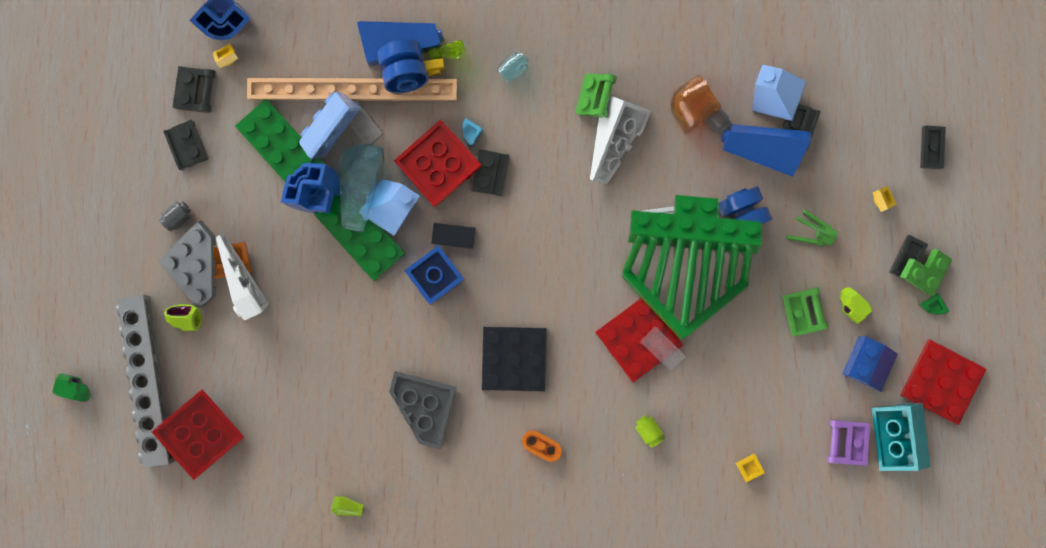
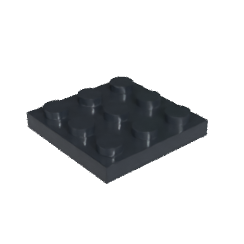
[482,327,546,391]

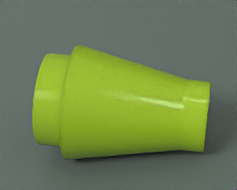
[331,495,364,517]

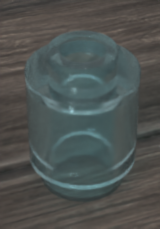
[497,52,529,82]

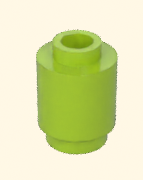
[635,415,665,448]

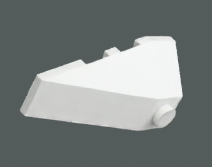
[590,95,651,185]
[216,232,269,321]

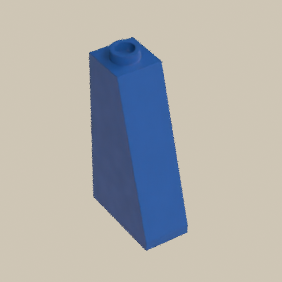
[357,21,444,67]
[721,124,811,177]

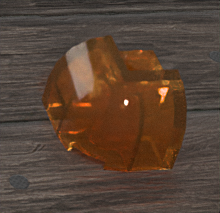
[671,75,722,135]

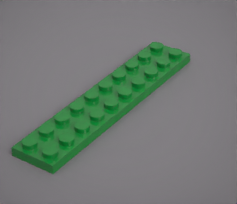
[235,100,406,282]

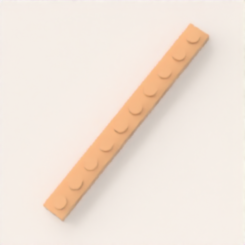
[247,78,457,101]

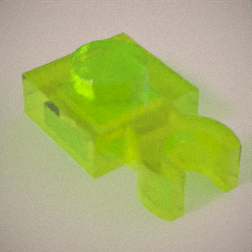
[428,40,465,60]

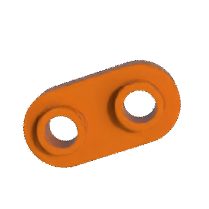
[522,430,562,462]

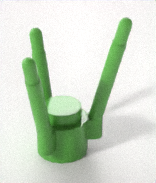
[786,210,838,247]

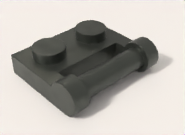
[173,66,216,113]

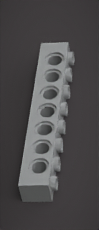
[116,295,174,468]

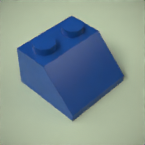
[842,336,898,392]

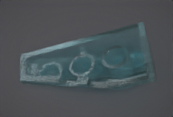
[338,144,384,232]

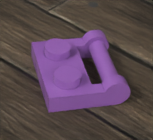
[827,420,870,466]

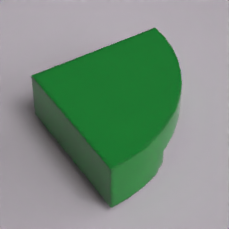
[919,294,949,315]

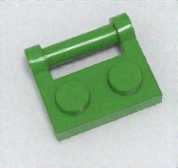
[575,73,617,118]
[782,287,829,337]

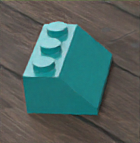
[872,403,931,471]

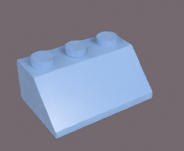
[299,92,361,159]

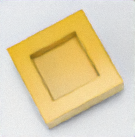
[212,43,238,68]
[423,58,445,76]
[872,186,897,212]
[735,453,765,483]

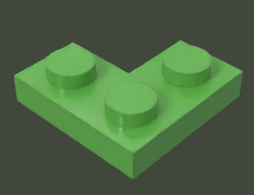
[900,249,952,296]

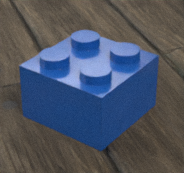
[404,245,465,305]

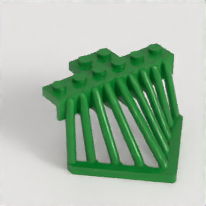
[622,195,762,340]

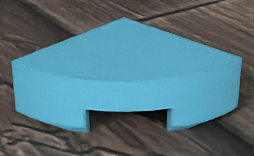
[462,118,483,147]

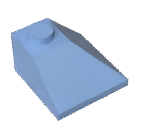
[752,64,806,121]
[359,179,420,236]

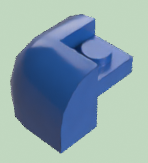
[189,0,251,40]
[281,163,340,214]

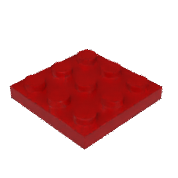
[394,119,482,208]
[595,298,683,383]
[900,340,987,425]
[151,389,244,480]

